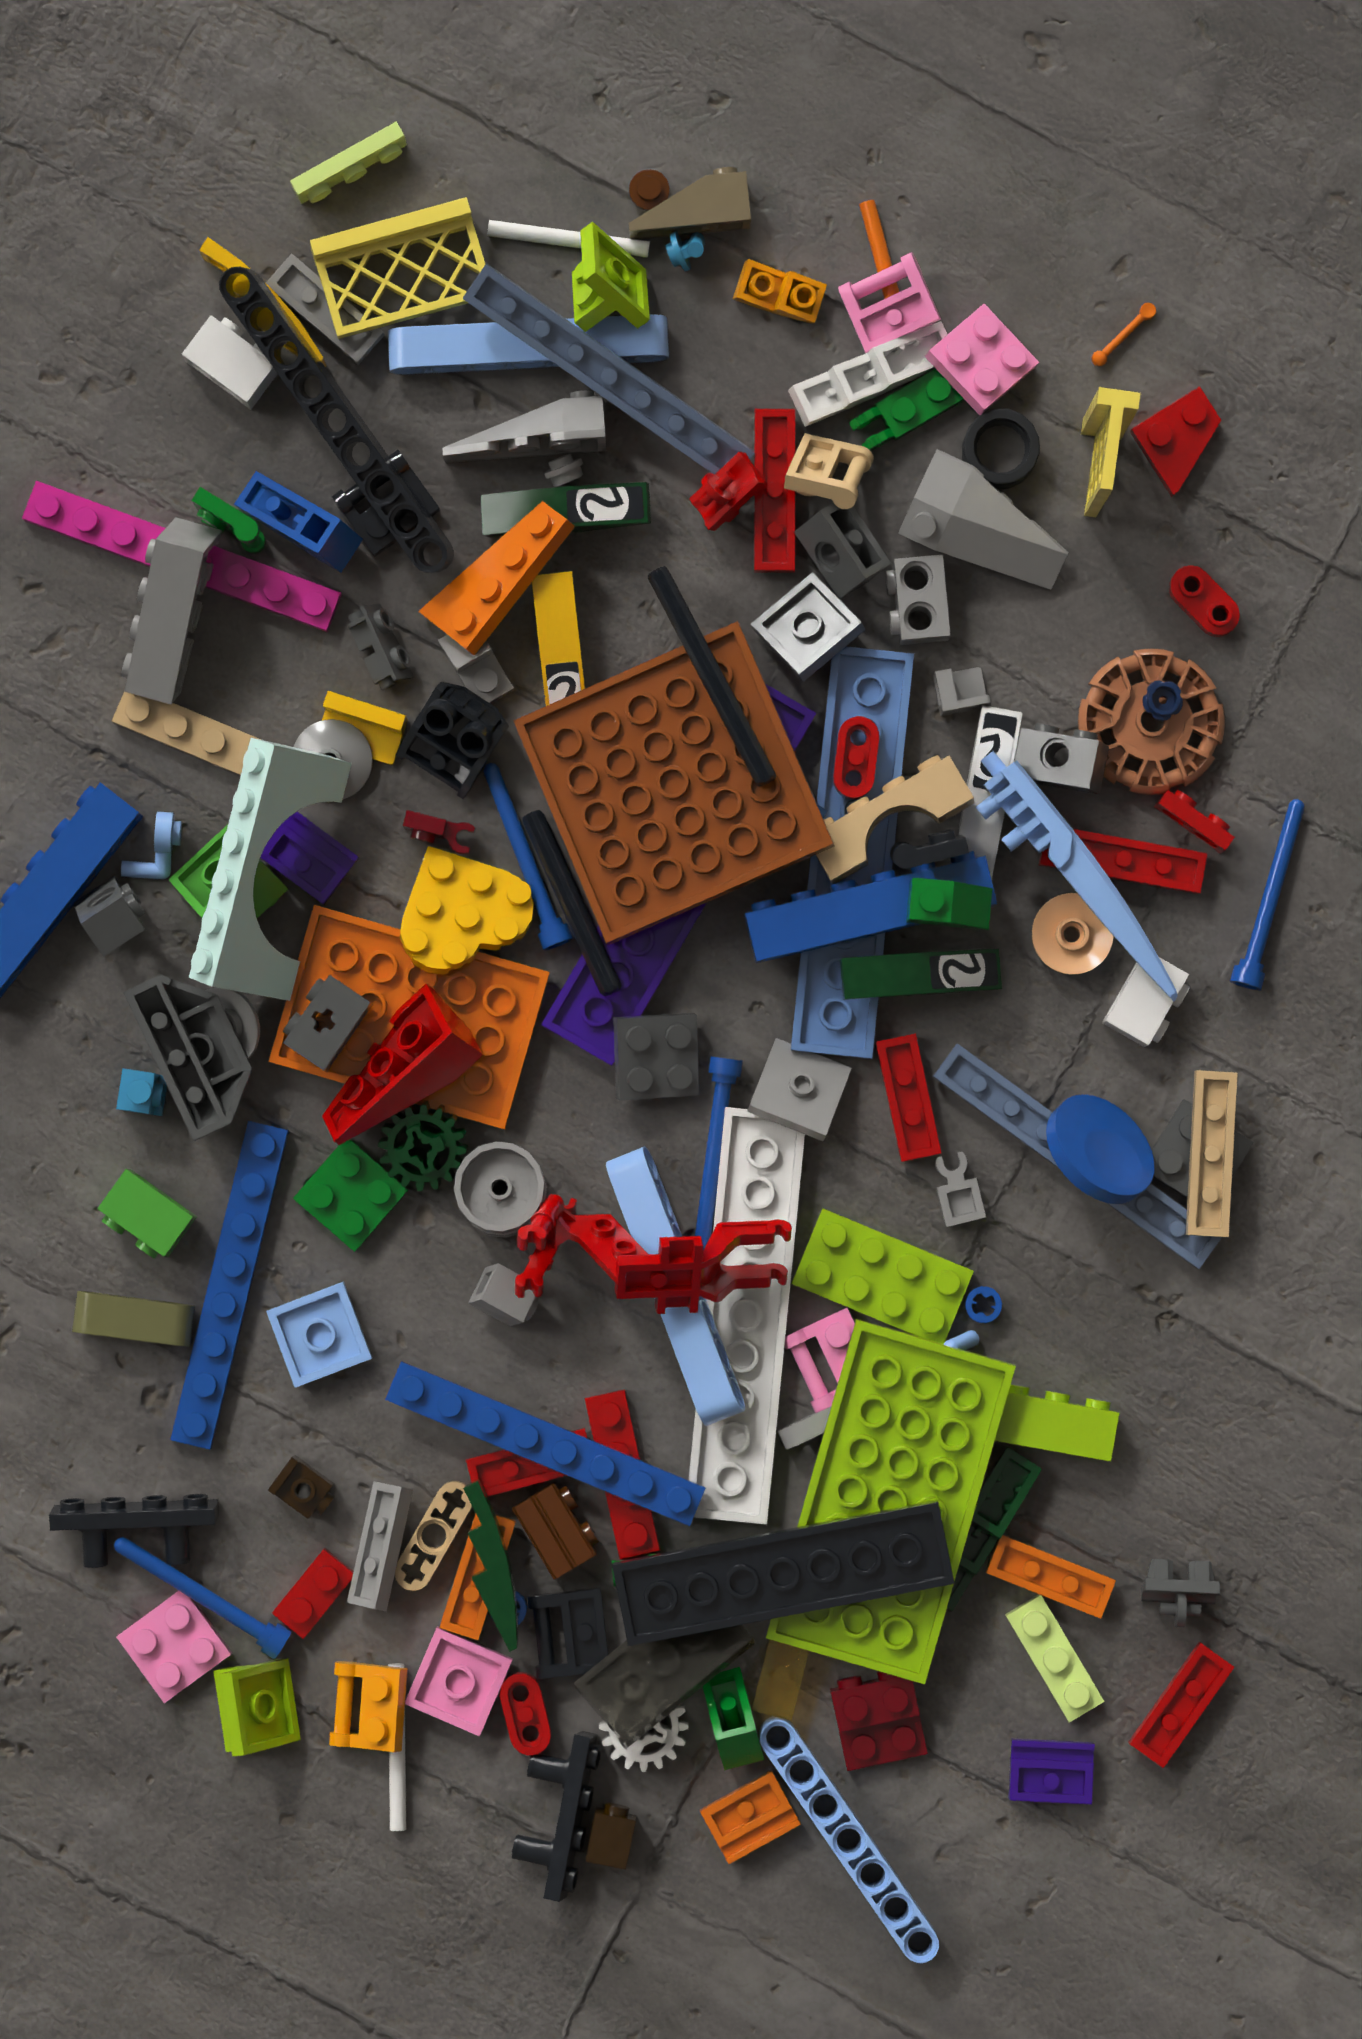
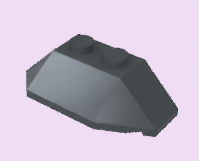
[123,975,253,1141]

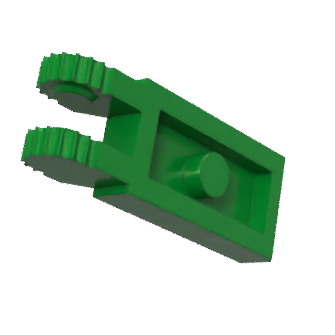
[849,369,965,451]

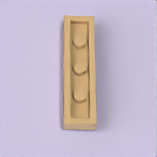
[112,692,261,776]
[1186,1070,1238,1237]

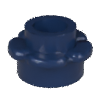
[1142,680,1183,721]

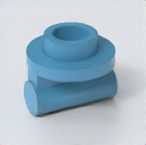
[665,231,705,272]

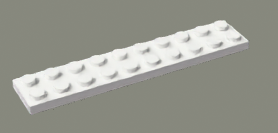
[689,1107,805,1524]

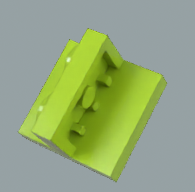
[572,221,650,332]
[213,1658,301,1757]

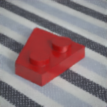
[1130,386,1221,497]

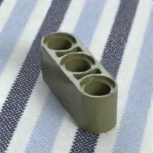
[72,1291,195,1347]

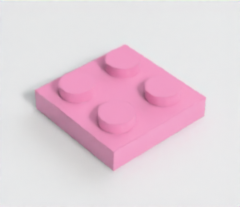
[925,304,1039,415]
[116,1591,232,1703]
[405,1626,513,1736]

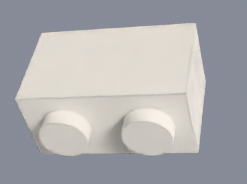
[182,315,278,410]
[1102,957,1190,1047]

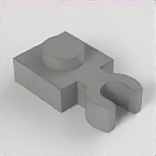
[935,1152,986,1227]

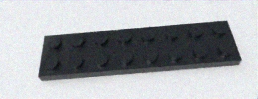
[612,1500,955,1646]

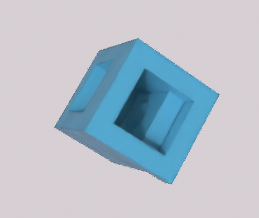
[116,1068,167,1116]

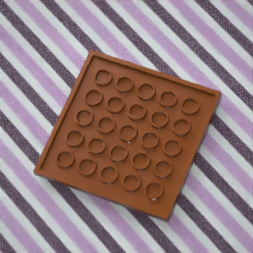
[513,621,835,945]

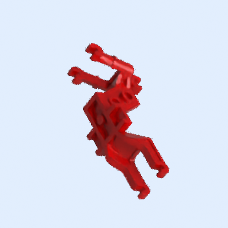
[515,1194,792,1314]

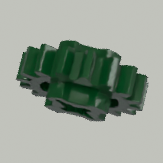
[378,1100,468,1191]

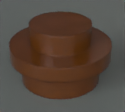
[629,169,669,211]

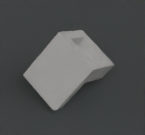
[933,667,991,716]

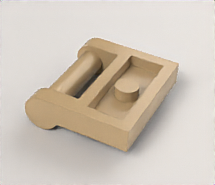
[784,433,874,509]

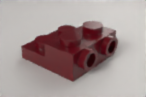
[830,1671,928,1771]

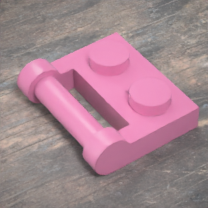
[838,252,942,353]
[784,1307,855,1413]

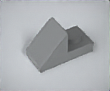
[438,635,514,704]

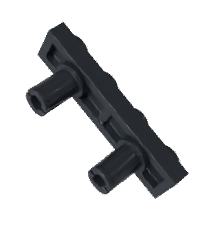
[49,1494,219,1568]
[512,1731,601,1902]

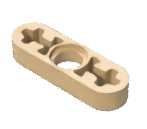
[395,1481,472,1591]

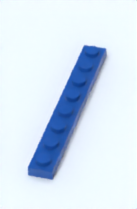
[170,1121,289,1450]
[385,1361,706,1526]

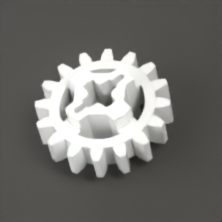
[599,1680,688,1772]

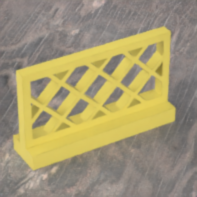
[310,197,485,339]
[1081,387,1141,517]

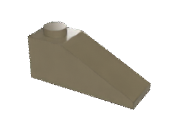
[629,167,751,240]

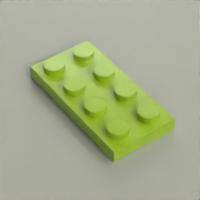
[791,1208,974,1344]

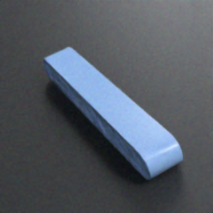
[388,314,669,374]
[606,1146,745,1426]
[759,1716,939,1963]

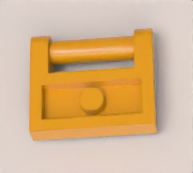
[329,1661,408,1753]

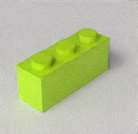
[995,1384,1119,1462]

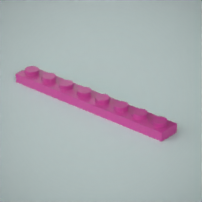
[22,481,342,633]

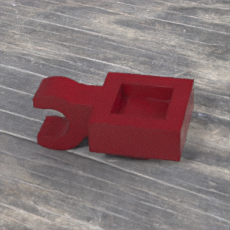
[403,810,476,855]

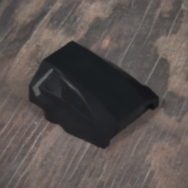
[396,682,509,799]

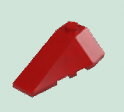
[322,983,483,1145]

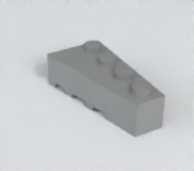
[122,517,222,705]

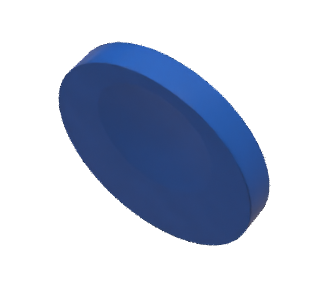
[1046,1094,1155,1204]

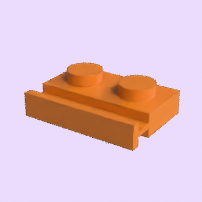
[700,1770,801,1864]

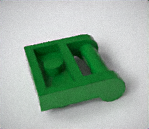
[191,487,266,554]

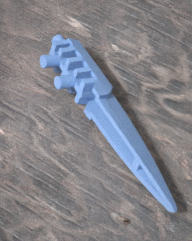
[976,751,1177,1002]

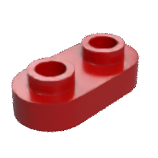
[1169,565,1240,637]
[833,716,879,799]
[500,1672,551,1755]

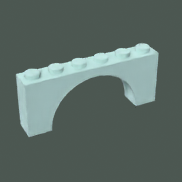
[189,738,352,1001]

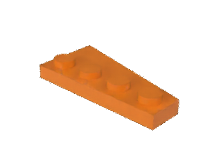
[418,501,575,655]

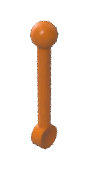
[1091,303,1156,366]

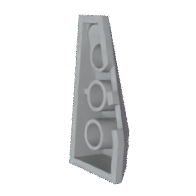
[442,390,606,463]
[898,449,1069,590]

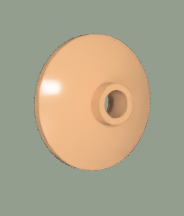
[1032,893,1114,975]

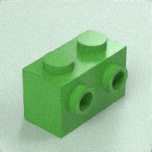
[97,1169,197,1259]

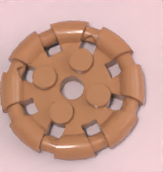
[1078,648,1225,795]

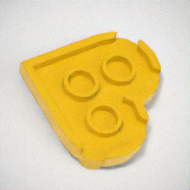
[400,846,534,975]

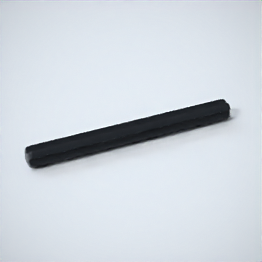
[648,566,776,787]

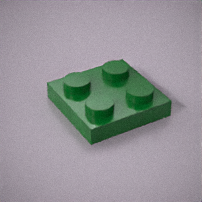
[293,1139,409,1252]

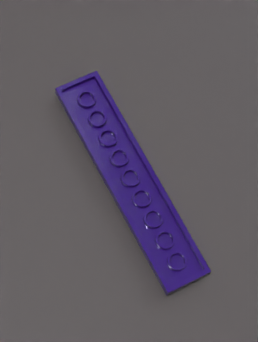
[541,684,816,1066]

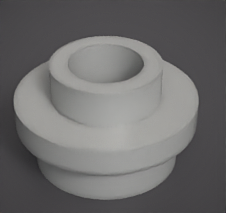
[544,453,584,487]

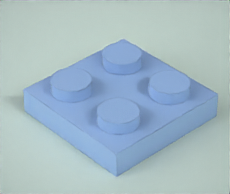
[266,1282,373,1388]

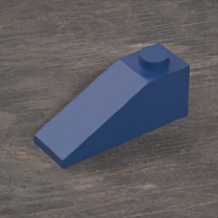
[234,471,363,573]

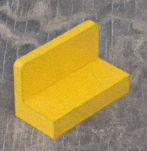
[322,691,408,765]

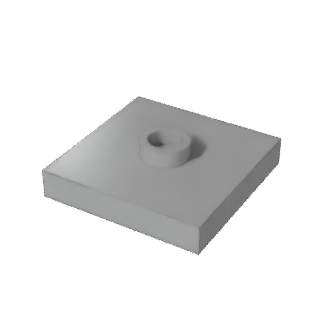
[747,1038,852,1141]

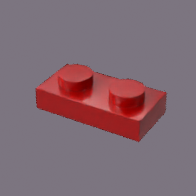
[1154,790,1235,854]
[272,1548,354,1639]

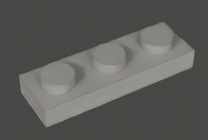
[266,253,384,365]
[347,1481,413,1612]

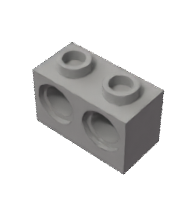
[886,555,951,645]

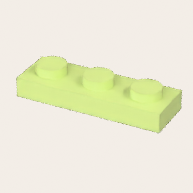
[290,121,407,204]
[1005,1594,1105,1723]

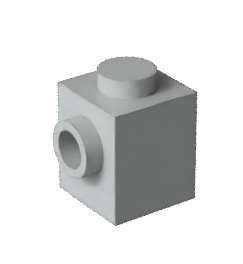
[468,1263,539,1326]

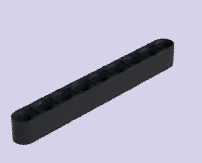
[219,267,454,573]

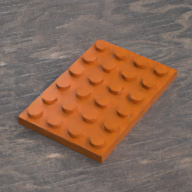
[268,905,550,1130]

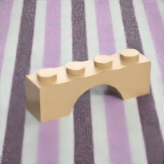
[816,755,975,884]

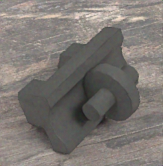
[1141,1559,1220,1628]

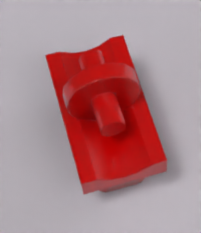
[689,451,767,531]

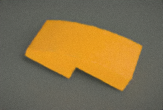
[733,259,827,324]

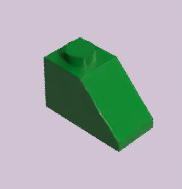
[906,878,992,930]
[700,1667,764,1771]

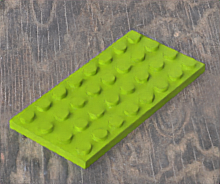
[766,1319,1016,1684]

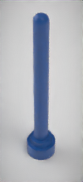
[483,763,574,951]
[1230,799,1305,991]
[695,1056,743,1250]
[114,1537,292,1660]

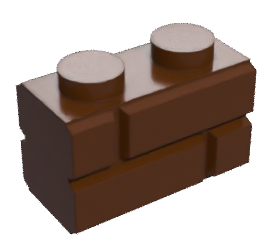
[512,1482,599,1580]

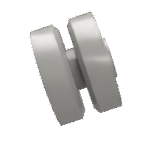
[454,1141,548,1238]

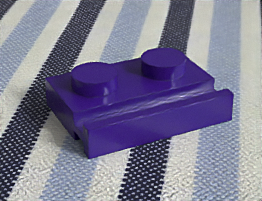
[260,811,359,905]
[1008,1738,1095,1805]

